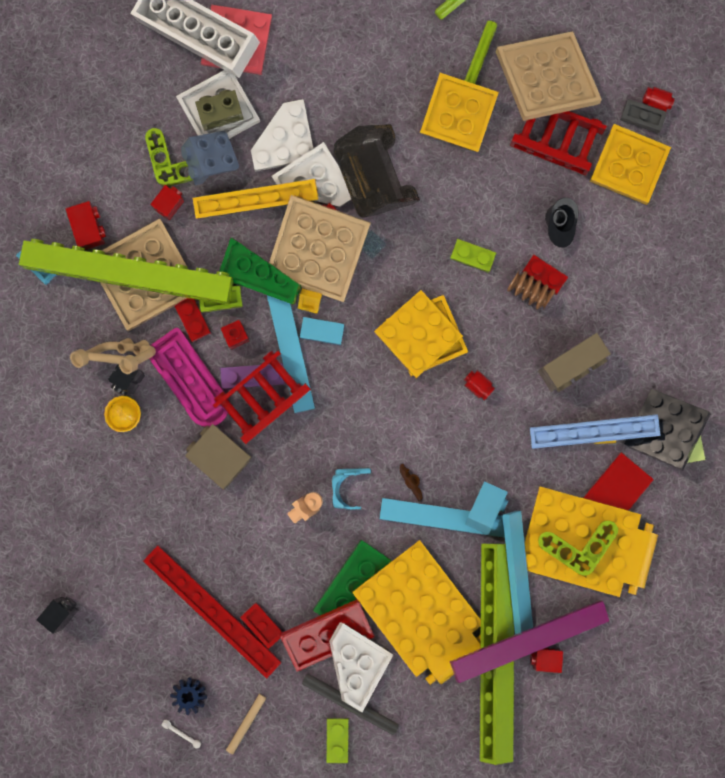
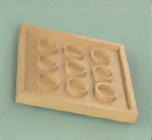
[496,31,602,121]
[269,195,371,302]
[100,219,187,332]

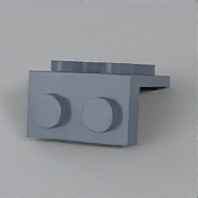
[181,131,239,185]

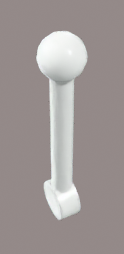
[162,720,201,749]

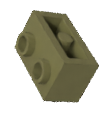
[195,90,244,131]

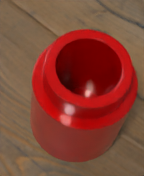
[642,87,675,112]
[464,370,495,401]

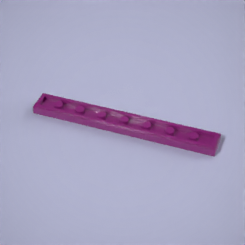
[450,601,609,683]

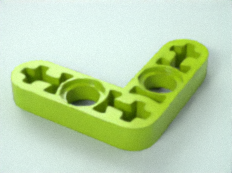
[145,128,193,187]
[538,521,618,576]

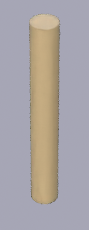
[226,693,266,754]

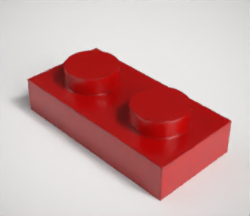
[522,255,568,295]
[174,298,211,342]
[240,602,283,649]

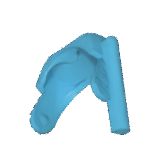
[332,468,371,510]

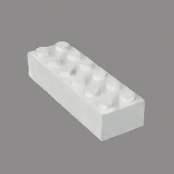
[130,0,260,78]

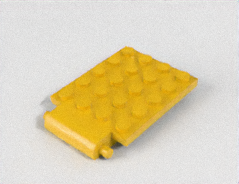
[525,487,658,597]
[352,540,481,685]

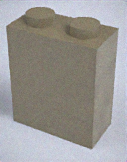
[185,424,252,490]

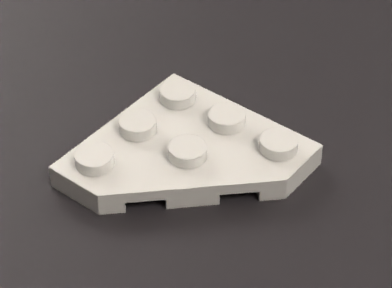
[251,99,313,172]
[272,142,357,207]
[329,622,393,712]

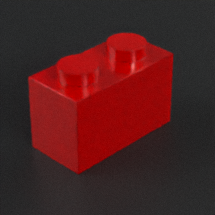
[65,201,107,250]

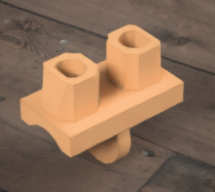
[287,492,323,523]

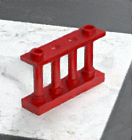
[510,111,607,176]
[213,351,311,444]

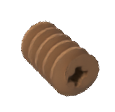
[507,269,555,310]

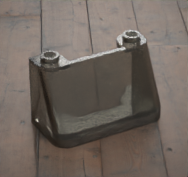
[333,124,420,218]

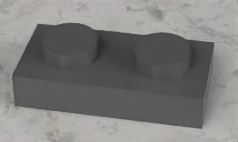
[620,99,667,133]

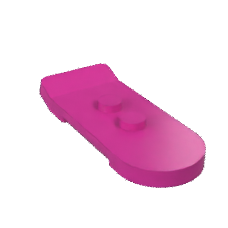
[150,328,229,427]

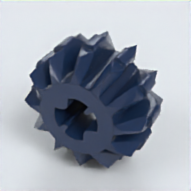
[170,677,208,715]

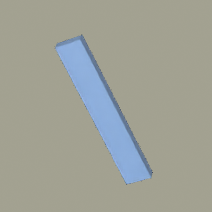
[530,414,660,449]

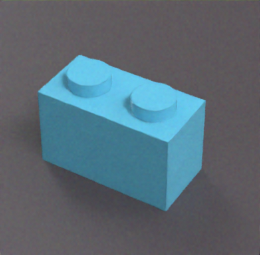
[465,481,508,535]

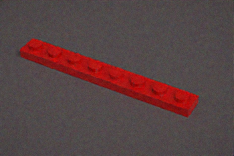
[143,545,282,679]

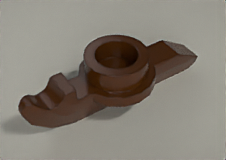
[400,464,423,501]

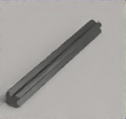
[302,674,399,735]

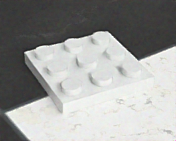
[176,70,260,139]

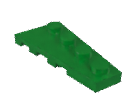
[219,238,301,305]
[313,540,392,615]

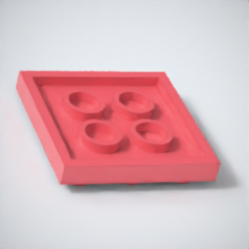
[201,5,272,75]

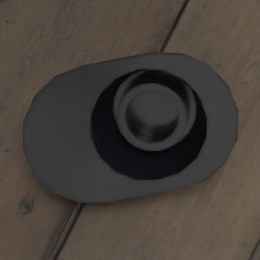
[545,198,579,248]

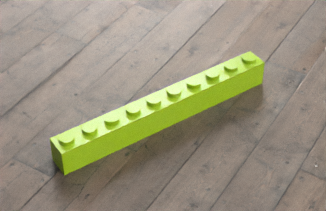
[19,239,233,305]
[480,543,514,765]

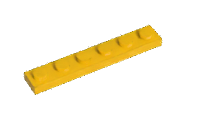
[193,179,319,219]

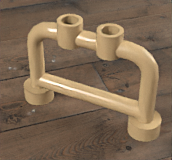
[70,338,156,374]

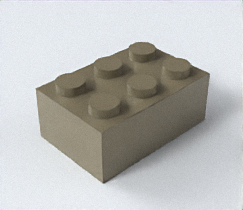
[538,333,611,392]

